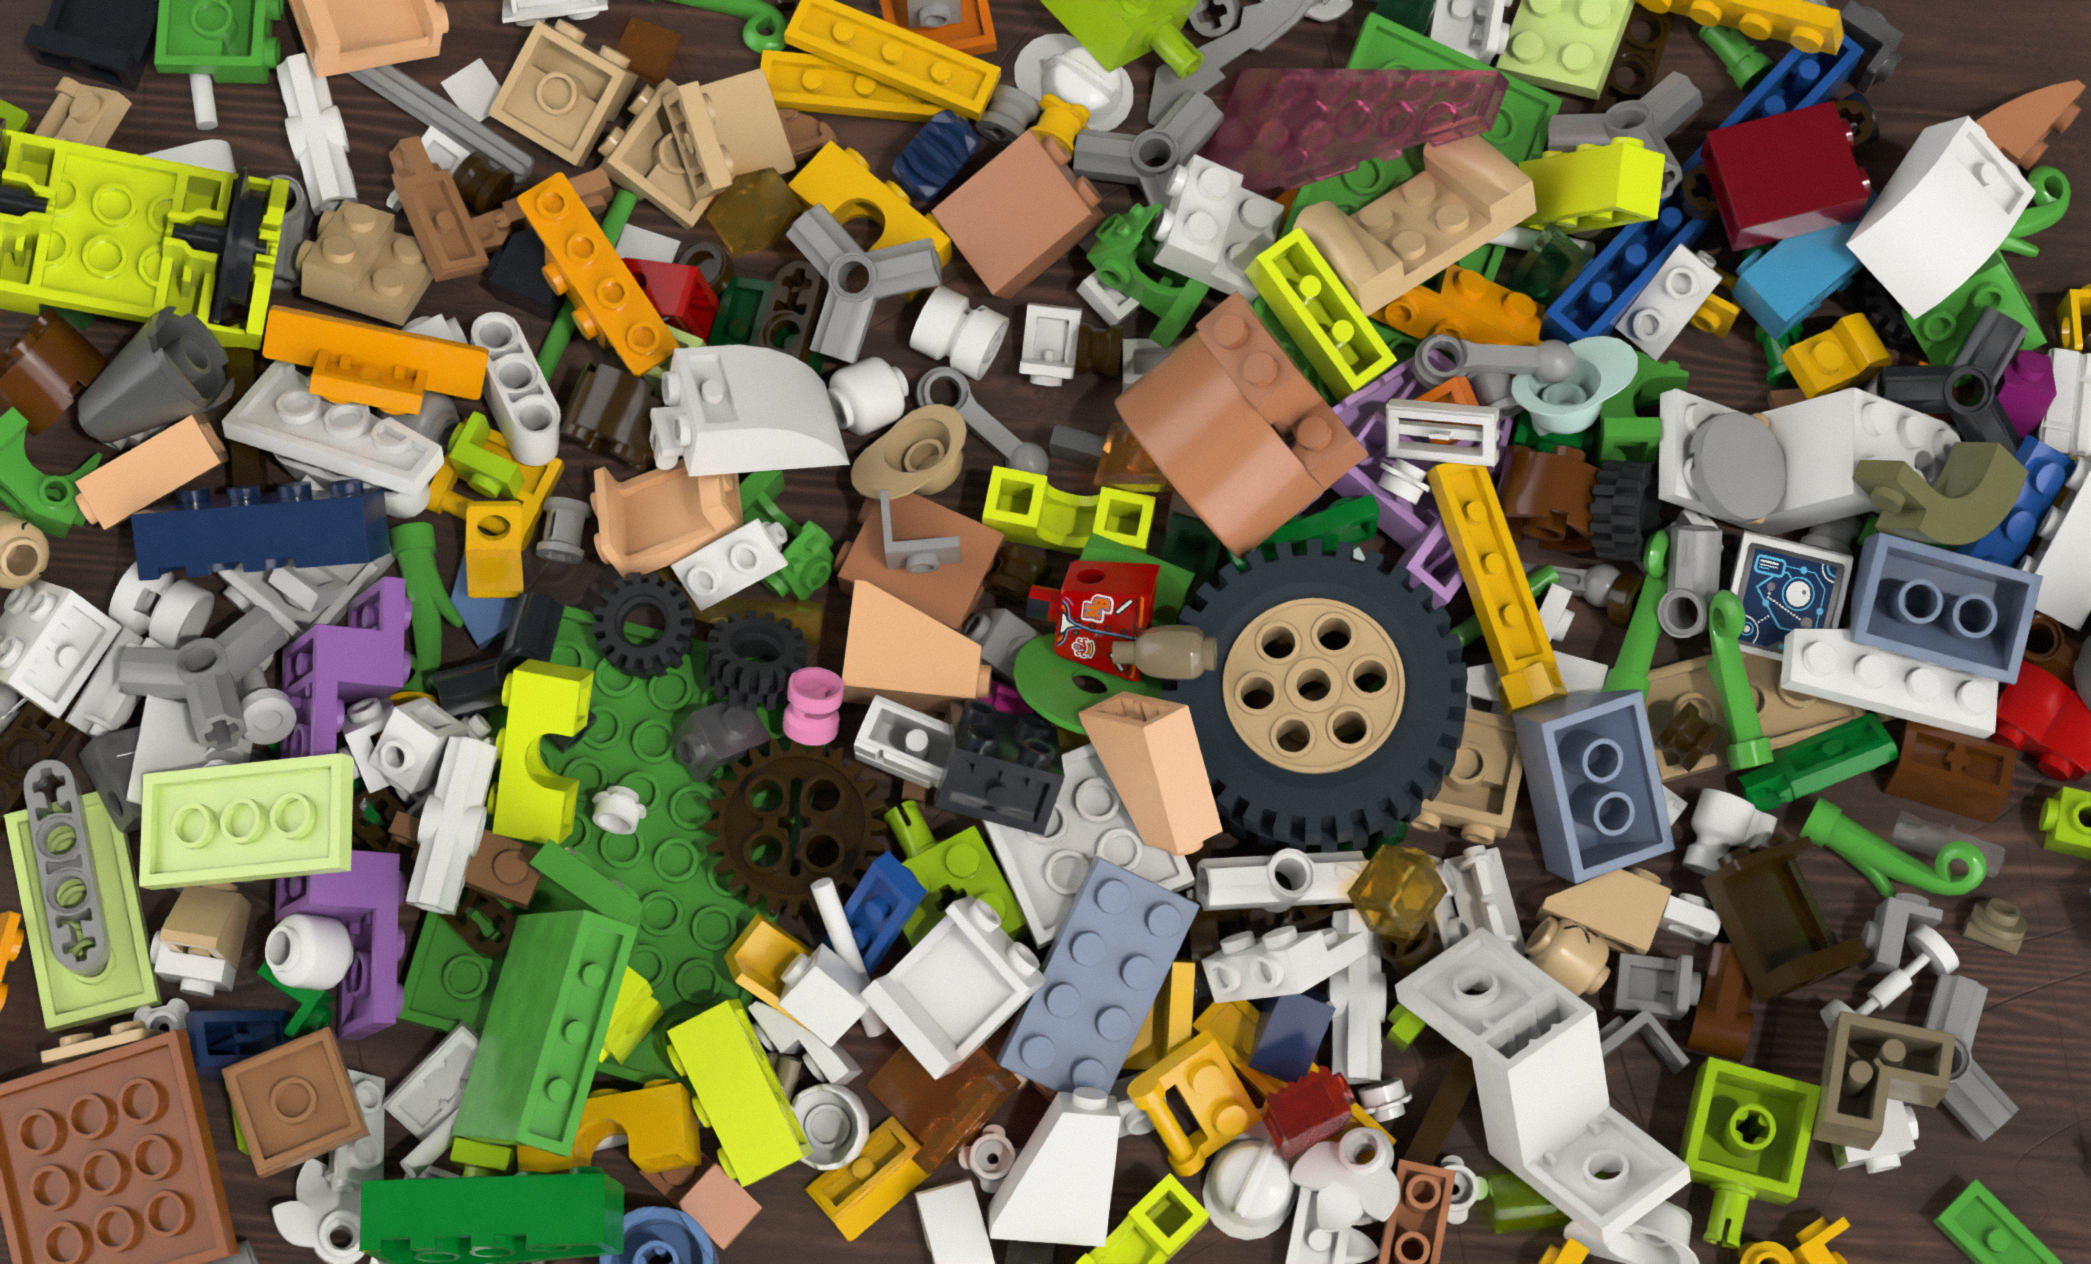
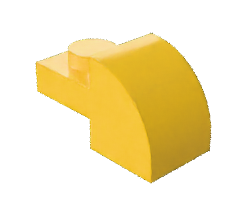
[1781,313,1893,400]

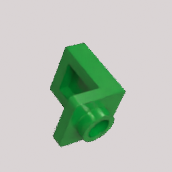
[257,960,335,1040]

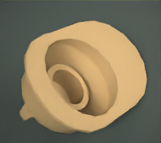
[850,404,967,500]

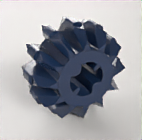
[892,109,981,202]

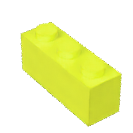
[1515,137,1665,236]
[1244,226,1397,403]
[667,999,814,1187]

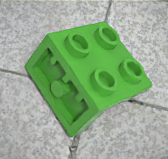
[1901,248,2047,388]

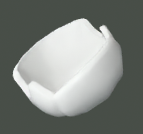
[791,1083,869,1170]

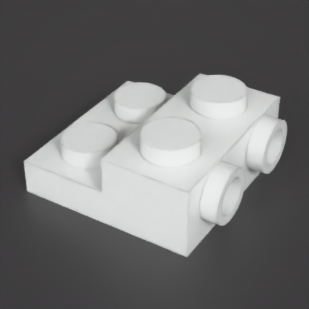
[1152,154,1285,304]
[1201,926,1368,1003]

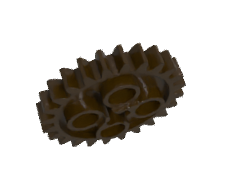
[703,739,888,920]

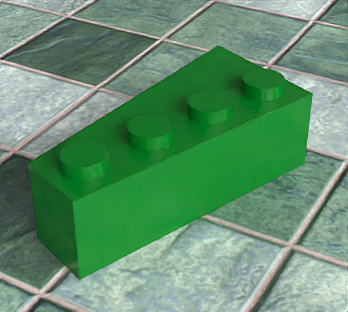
[359,1166,624,1264]

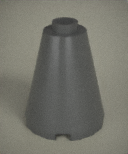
[78,306,235,443]

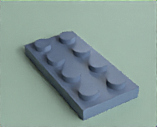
[996,855,1200,1095]

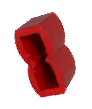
[1990,660,2091,782]

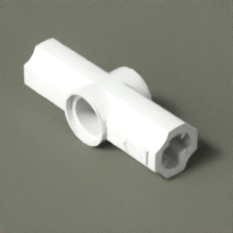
[276,53,359,216]
[406,736,498,915]
[1195,848,1372,913]
[1326,909,1387,1085]

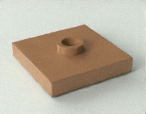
[221,1026,371,1179]

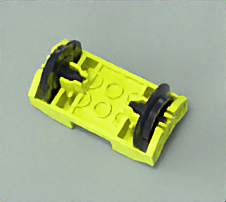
[0,118,290,350]

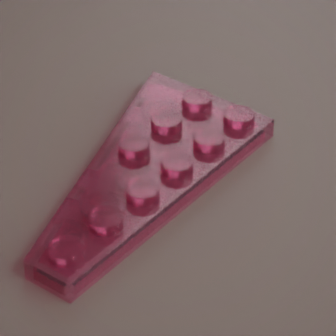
[1206,68,1509,194]

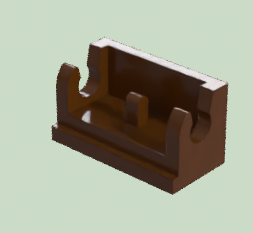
[1883,720,2017,824]

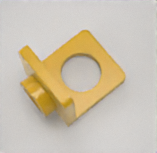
[1689,266,1743,339]
[2056,284,2091,352]
[465,501,524,598]

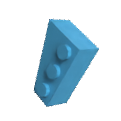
[1731,188,1879,341]

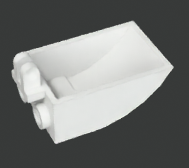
[1846,115,2036,320]
[649,345,850,477]

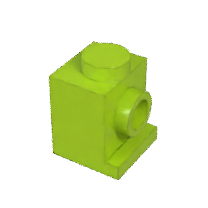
[2039,786,2091,860]

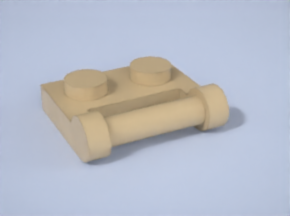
[33,76,132,148]

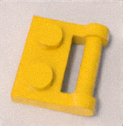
[425,418,565,551]
[1127,1029,1262,1177]

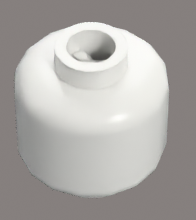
[827,356,909,436]
[265,913,354,991]

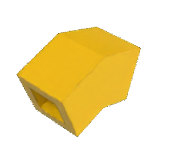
[1494,661,1568,719]

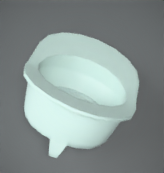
[1511,336,1638,436]

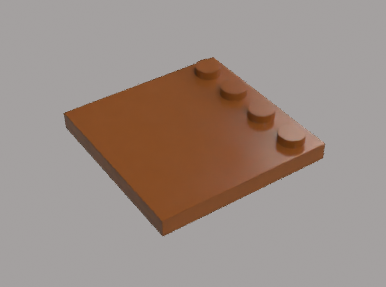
[0,1030,239,1264]

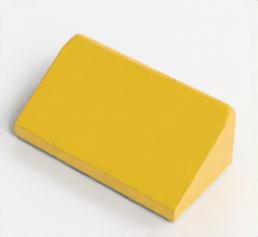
[805,1116,935,1241]

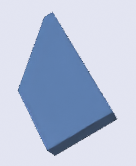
[451,550,516,650]

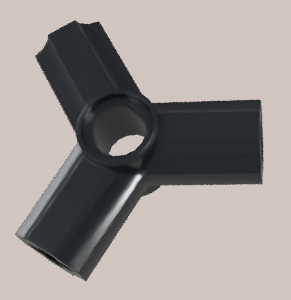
[1877,305,2028,456]
[432,592,597,754]

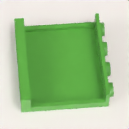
[451,909,638,1157]

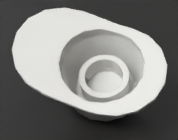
[1014,33,1133,132]
[1203,1107,1312,1240]
[1563,1201,1700,1264]

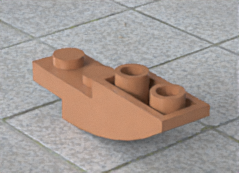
[1975,80,2086,171]
[1376,1159,1456,1264]

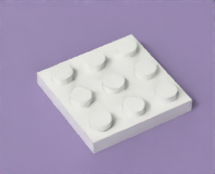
[982,743,1195,949]

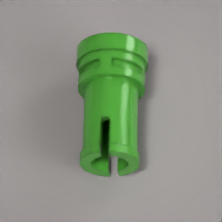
[1698,24,1775,93]

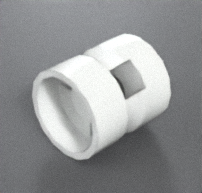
[910,285,1009,380]
[108,562,214,649]

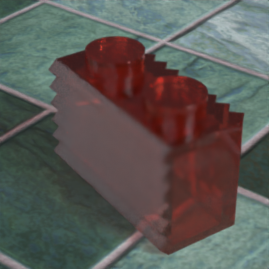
[1260,1065,1356,1161]

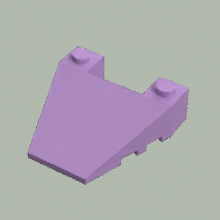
[1285,349,1515,610]

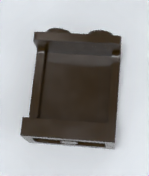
[1701,834,1871,1003]

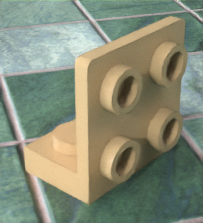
[662,69,796,201]

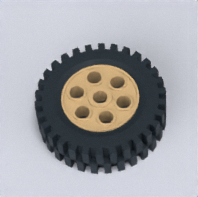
[1160,539,1468,853]

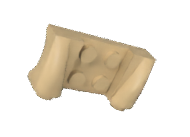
[1293,122,1537,317]

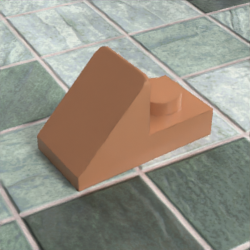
[639,1150,763,1251]

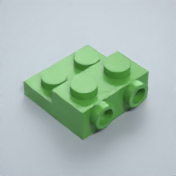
[154,0,284,84]

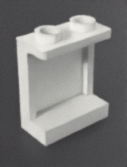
[218,475,396,648]
[860,895,1047,1080]

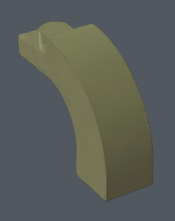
[1852,442,2029,545]

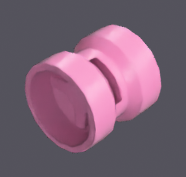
[782,667,844,745]

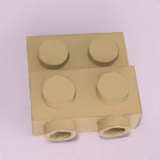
[487,19,639,167]
[597,78,715,230]
[296,199,434,326]
[1406,708,1523,845]

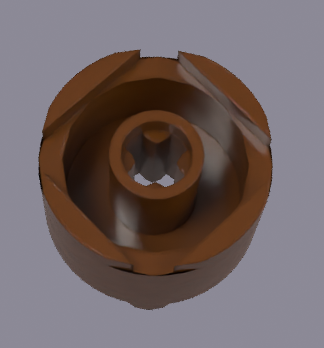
[0,306,108,437]
[1496,445,1602,553]

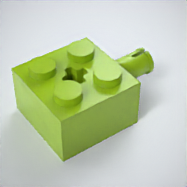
[1040,0,1206,81]
[883,800,1028,951]
[1678,1057,1822,1249]

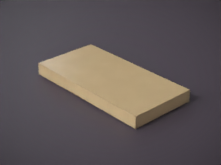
[1645,651,1867,783]

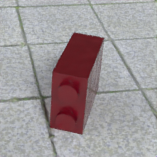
[1700,101,1871,252]

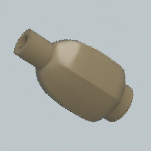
[1112,625,1217,680]

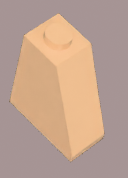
[75,413,231,530]
[842,580,992,713]
[1079,691,1223,856]

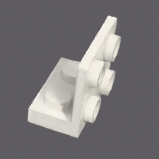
[0,579,122,719]

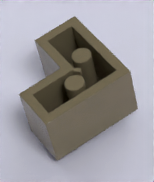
[1812,1011,1956,1151]

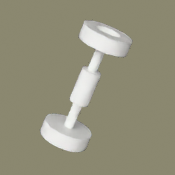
[241,653,296,745]
[1820,924,1959,1029]

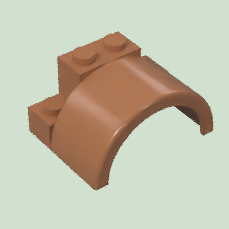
[1114,290,1369,559]

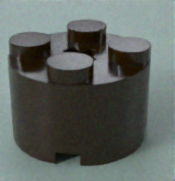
[560,361,669,474]

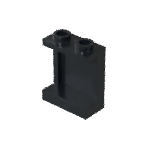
[24,0,159,92]

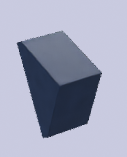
[1247,987,1336,1088]
[186,1010,292,1082]

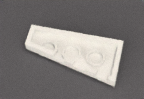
[222,360,444,497]
[1780,629,1998,739]

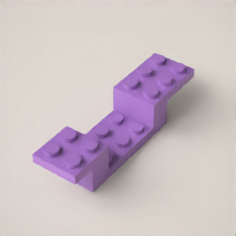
[275,576,412,1040]

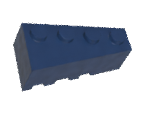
[131,479,391,581]

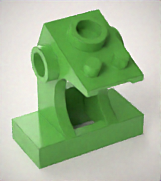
[1086,202,1210,350]
[1594,351,1689,468]
[0,406,102,540]
[739,470,836,604]

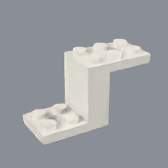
[1658,387,1961,536]
[1395,926,1691,1244]

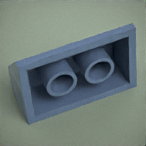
[1850,532,2043,685]
[1512,689,1675,884]

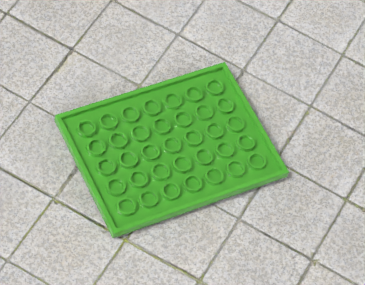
[396,605,842,1096]

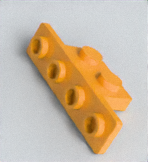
[517,172,680,377]
[1369,264,1545,379]
[262,305,489,415]

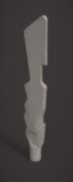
[1148,0,1331,126]

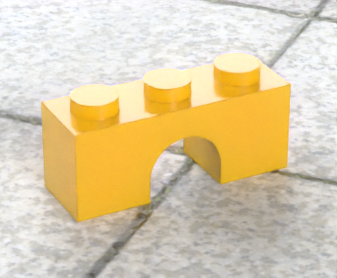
[787,140,952,303]
[517,1079,701,1175]

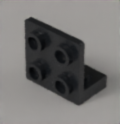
[934,699,1065,836]

